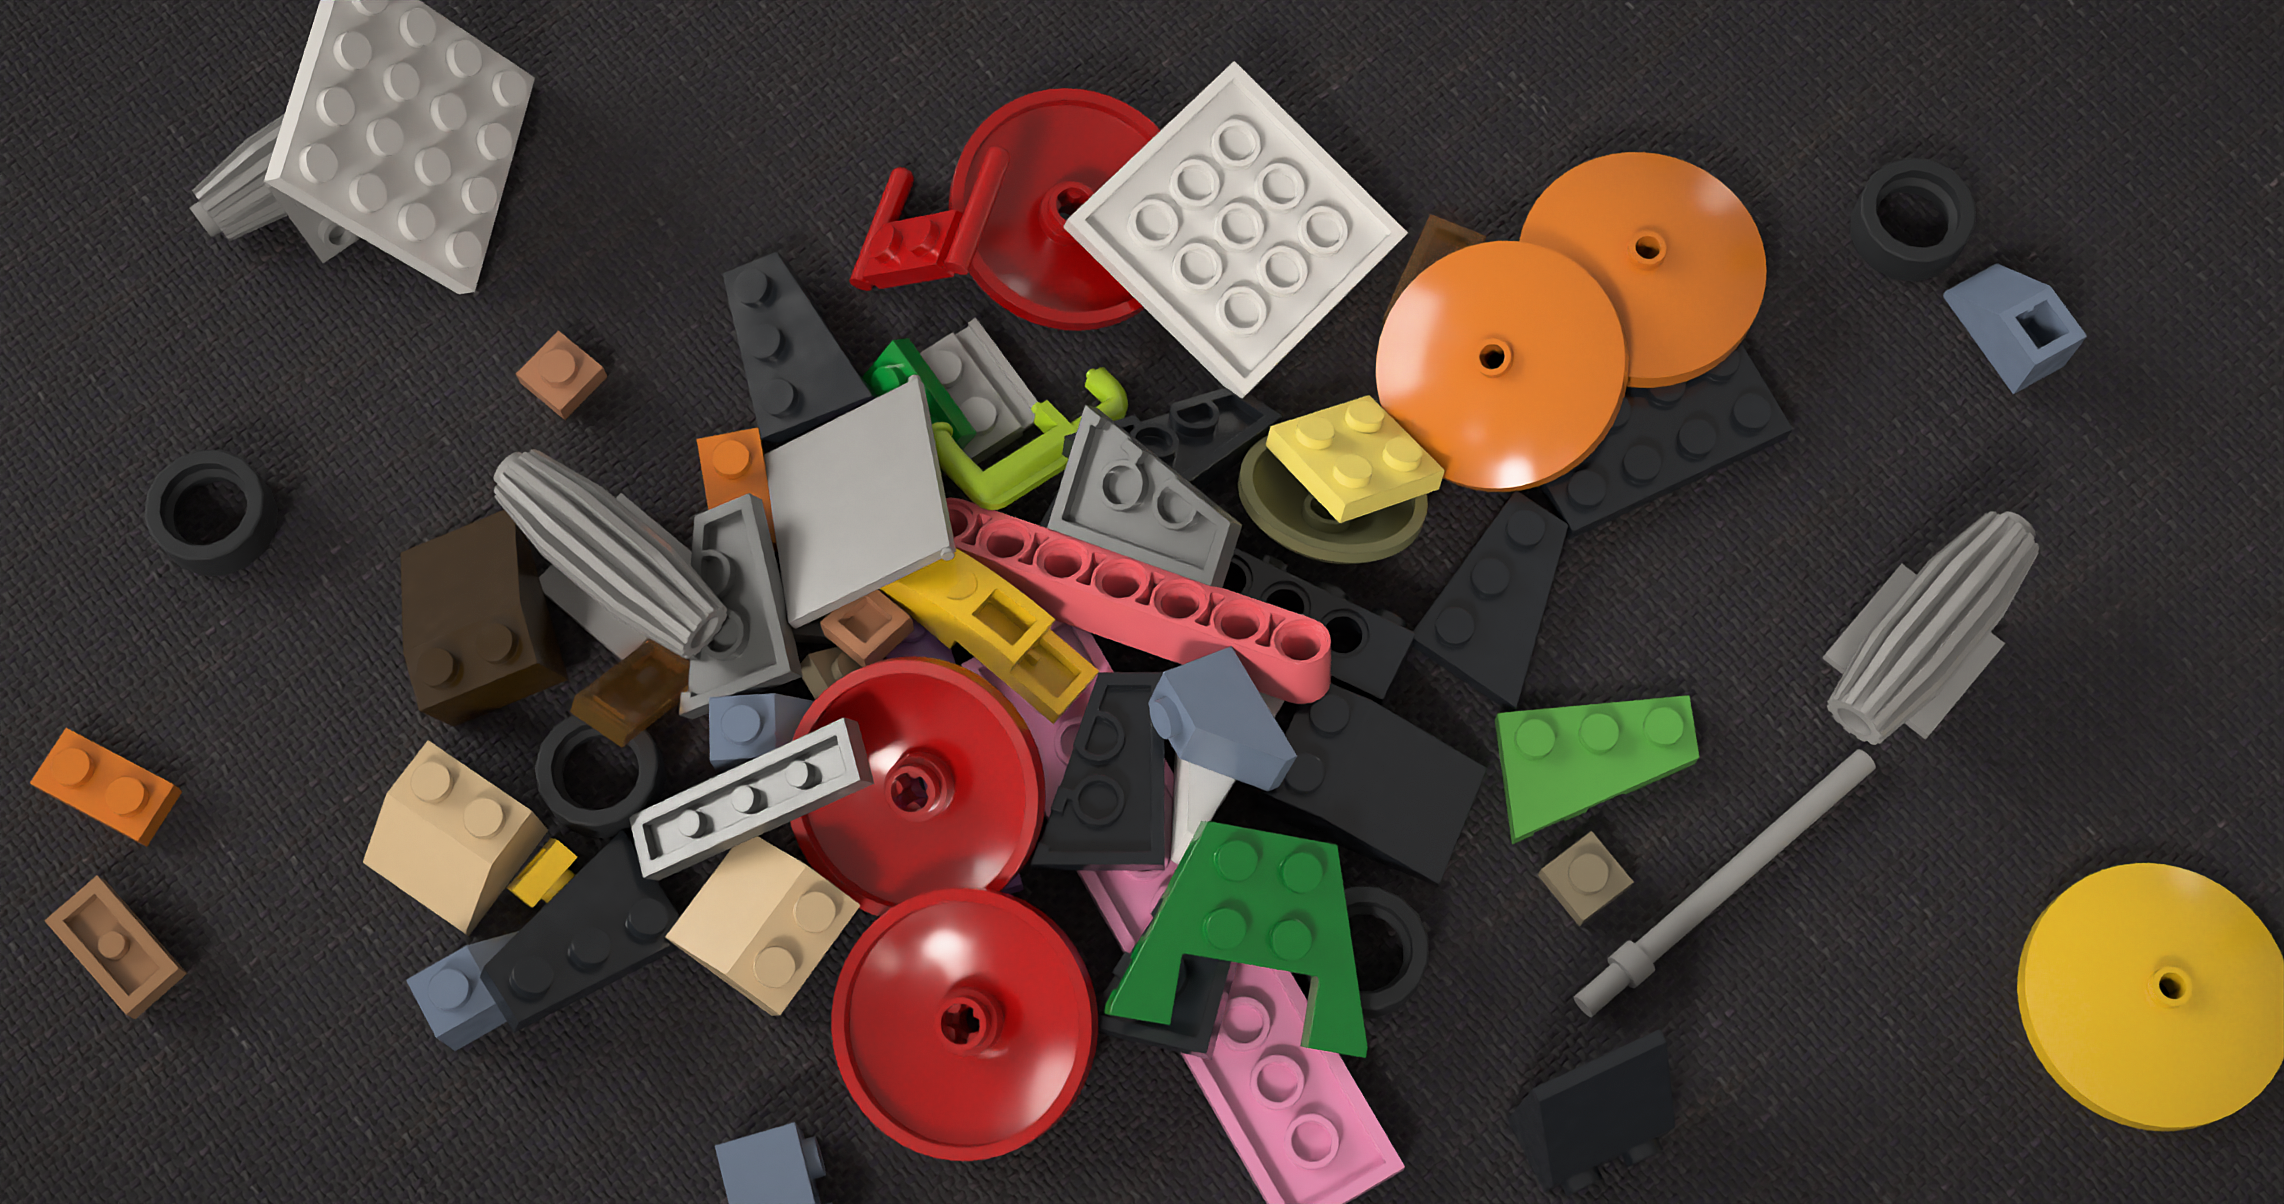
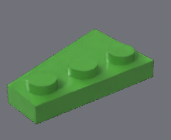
[1495,695,1699,844]

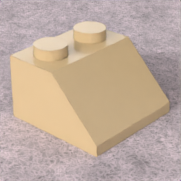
[363,740,548,936]
[665,836,860,1016]

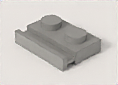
[920,318,1038,464]

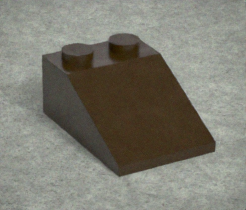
[400,510,569,727]

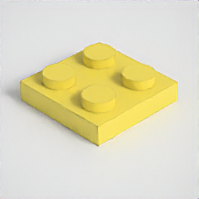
[1266,395,1445,523]

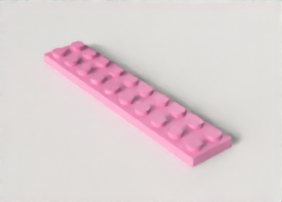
[961,620,1405,1204]

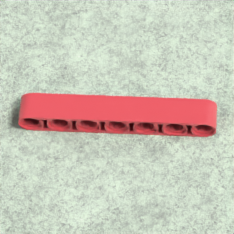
[946,497,1331,704]

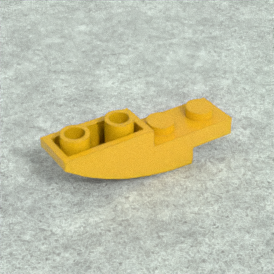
[880,548,1099,724]

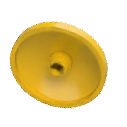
[2017,863,2284,1131]

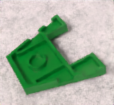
[1105,821,1368,1058]

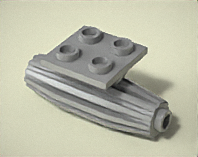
[189,114,361,263]
[494,449,728,665]
[1823,511,2039,745]

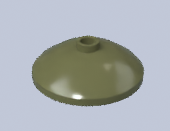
[1238,436,1428,564]

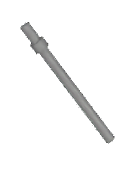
[1574,749,1876,1017]

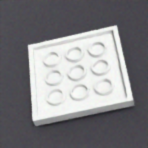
[264,0,535,294]
[1063,61,1408,399]

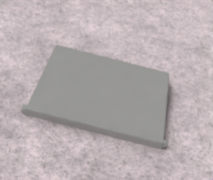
[764,375,956,629]

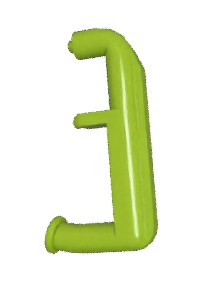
[932,367,1128,510]

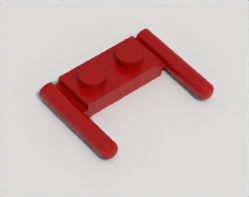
[849,146,1011,291]

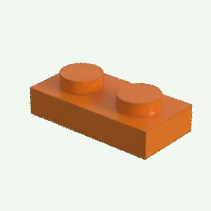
[697,427,778,552]
[30,728,182,847]

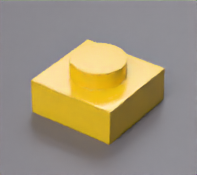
[507,838,577,908]

